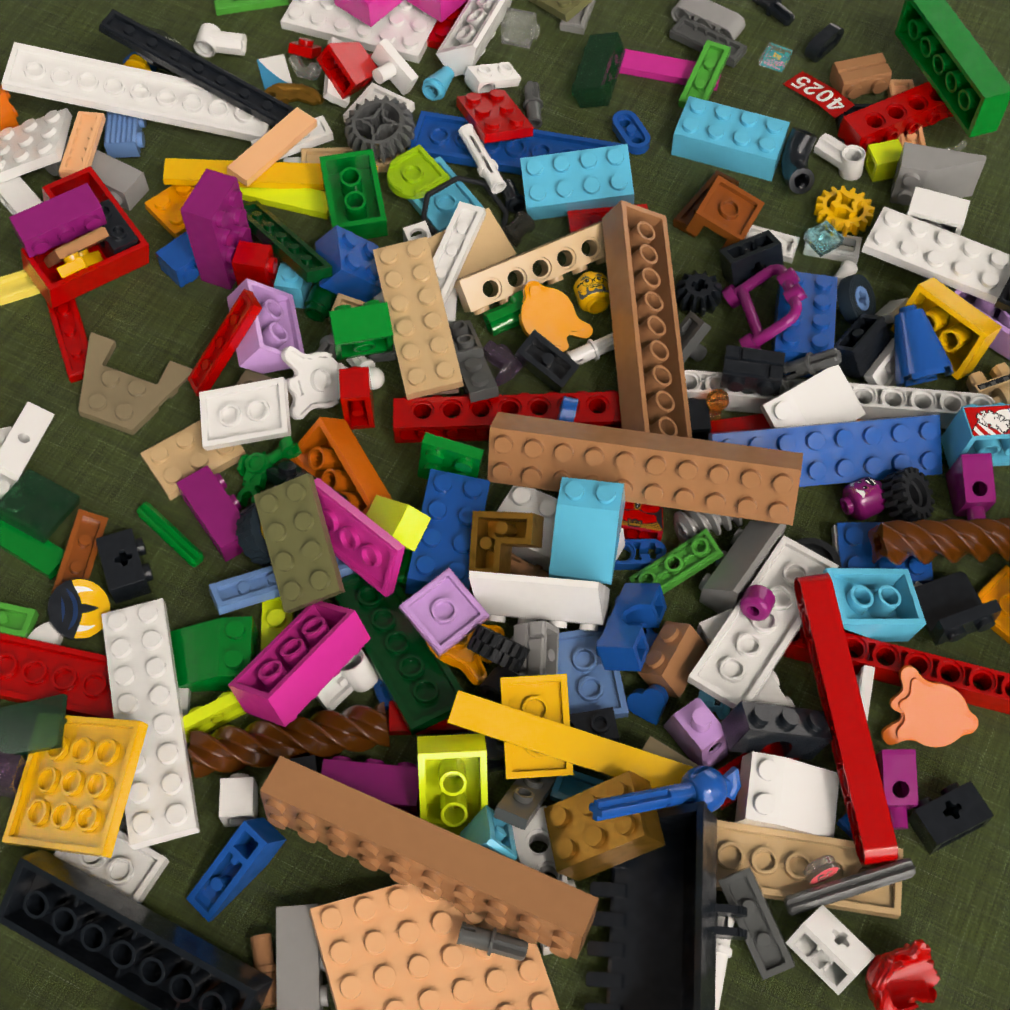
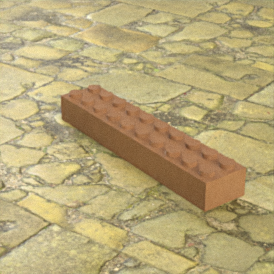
[602,200,692,438]
[487,412,803,526]
[260,756,599,960]

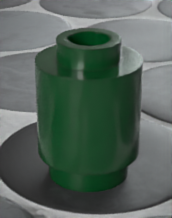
[304,282,337,322]

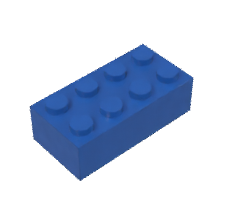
[771,271,838,378]
[405,469,490,595]

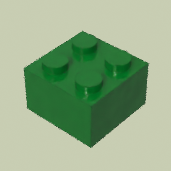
[329,300,394,360]

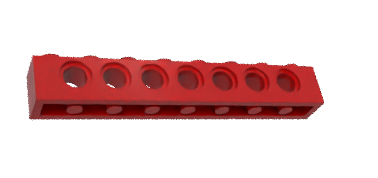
[393,390,622,443]

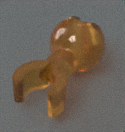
[706,388,729,421]

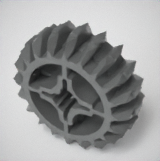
[344,95,415,164]

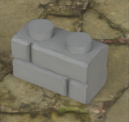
[511,620,559,676]

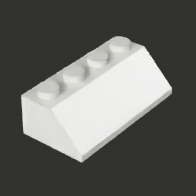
[436,0,512,77]

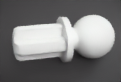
[346,356,385,390]

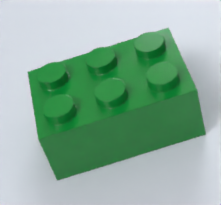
[319,149,388,239]

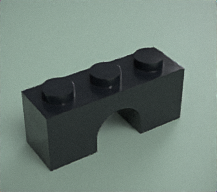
[721,701,833,760]

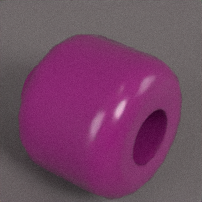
[739,585,776,621]

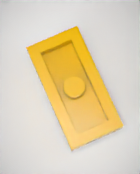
[57,249,103,278]

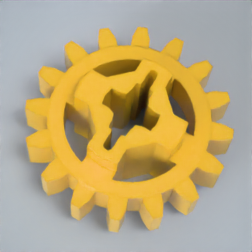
[814,186,875,237]

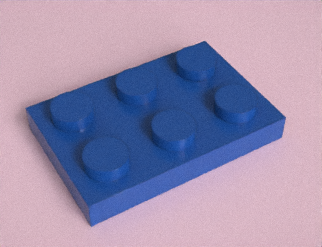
[835,522,933,584]

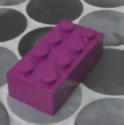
[180,168,253,290]

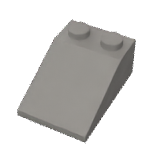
[890,142,986,206]

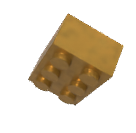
[544,771,665,881]

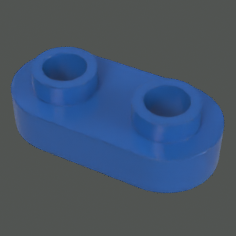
[612,110,651,155]

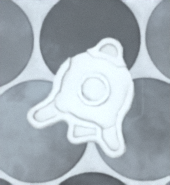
[281,346,348,420]

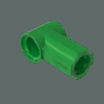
[483,290,524,336]

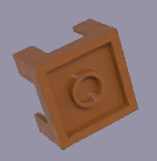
[685,175,765,249]

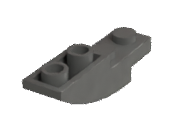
[449,320,499,403]

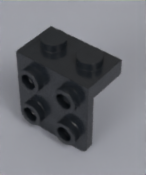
[914,571,1002,646]

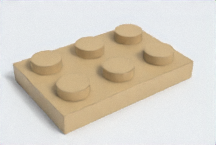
[140,420,246,501]

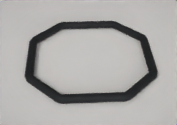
[421,176,509,235]

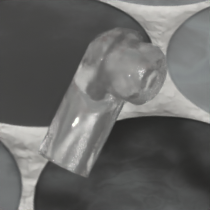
[289,55,322,81]

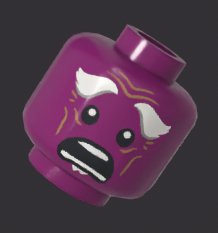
[840,477,887,521]

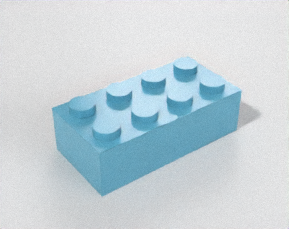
[671,96,790,182]
[520,144,634,221]

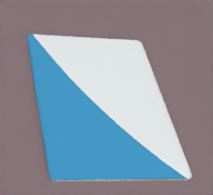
[257,54,292,90]

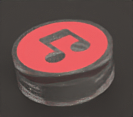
[803,855,840,885]

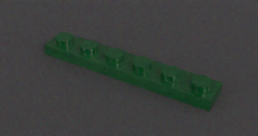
[243,201,333,283]

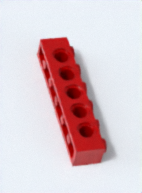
[838,82,953,152]

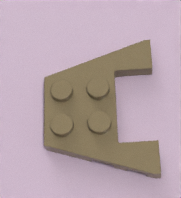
[78,332,193,435]

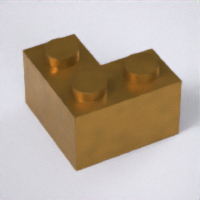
[468,511,544,574]

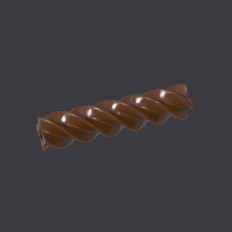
[868,518,1010,565]
[188,701,391,778]

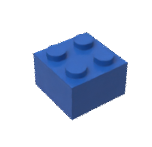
[315,225,382,302]

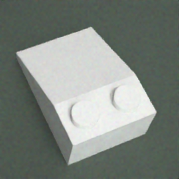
[759,365,866,428]
[735,751,839,838]

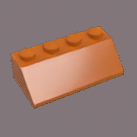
[290,417,393,515]

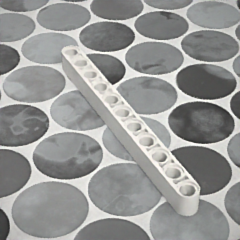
[685,370,996,429]

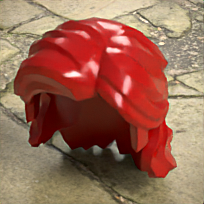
[865,939,940,1010]

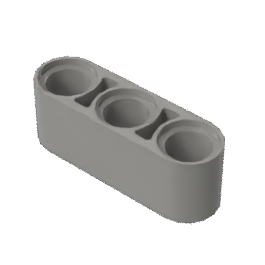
[671,0,746,40]

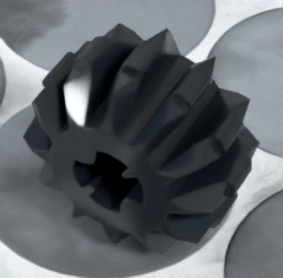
[675,269,722,318]

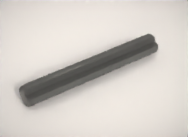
[784,858,916,916]

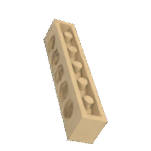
[454,221,606,315]

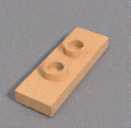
[58,111,106,178]

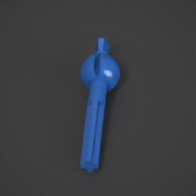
[589,765,741,821]

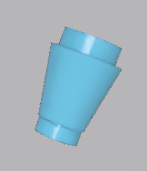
[422,66,454,101]

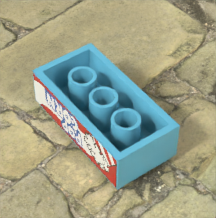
[941,403,1010,469]

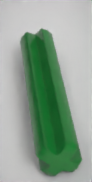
[136,502,204,567]

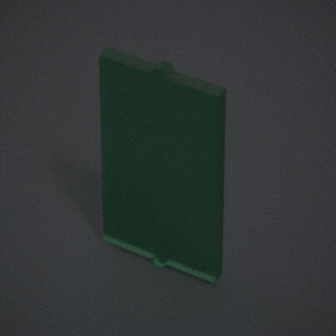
[0,694,68,760]

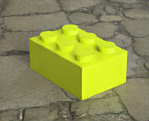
[417,734,488,836]

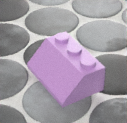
[227,278,305,374]

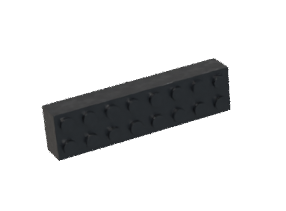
[0,849,274,1010]

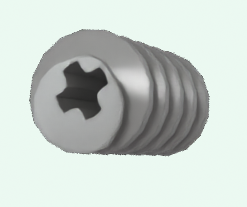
[673,510,743,544]

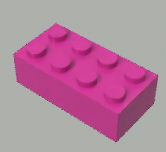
[228,601,371,727]

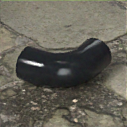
[781,127,817,194]

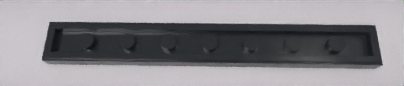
[99,9,295,127]

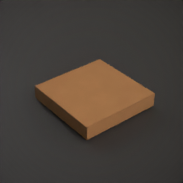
[44,227,109,269]

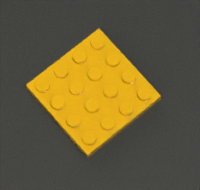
[2,713,148,858]

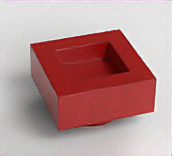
[288,38,322,59]

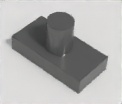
[679,311,712,362]

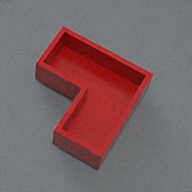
[20,166,149,309]

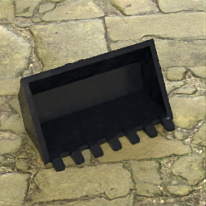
[584,801,747,1010]

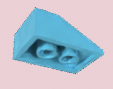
[549,477,626,585]
[823,568,926,642]

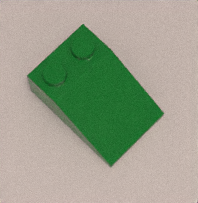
[170,616,258,692]

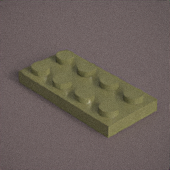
[253,473,345,613]

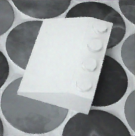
[469,571,610,631]

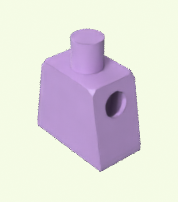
[664,697,728,767]

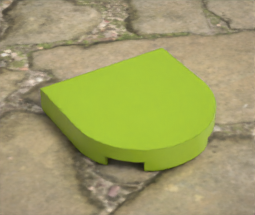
[387,144,450,199]

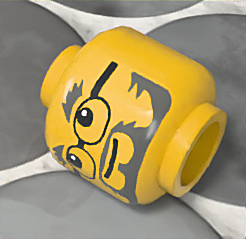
[573,271,610,314]

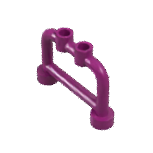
[722,264,807,350]

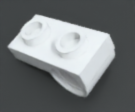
[464,62,521,93]
[316,649,379,710]

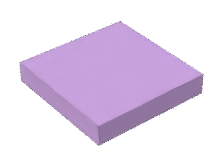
[399,568,490,657]

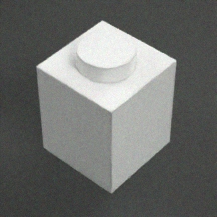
[219,773,259,827]

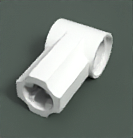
[194,23,247,58]
[814,133,866,181]

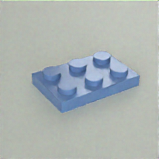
[558,626,629,719]

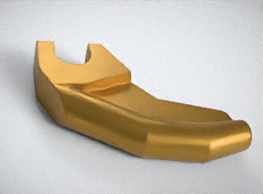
[264,83,324,105]

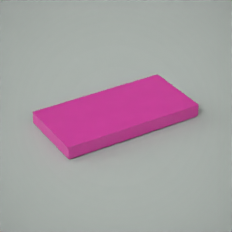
[314,478,405,597]

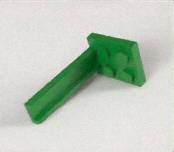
[397,432,484,587]

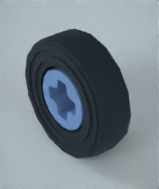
[837,274,876,325]

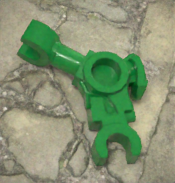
[237,436,302,507]

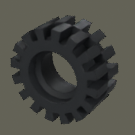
[881,467,935,522]
[467,624,530,673]

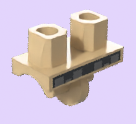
[966,362,1010,404]

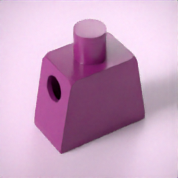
[945,453,996,521]
[875,749,919,830]

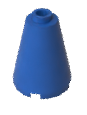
[894,305,954,387]

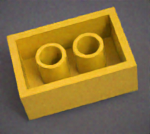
[890,277,1002,380]

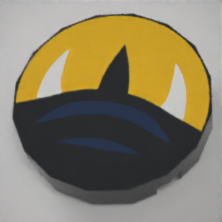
[46,578,112,641]

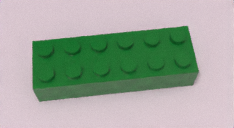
[895,0,1010,138]

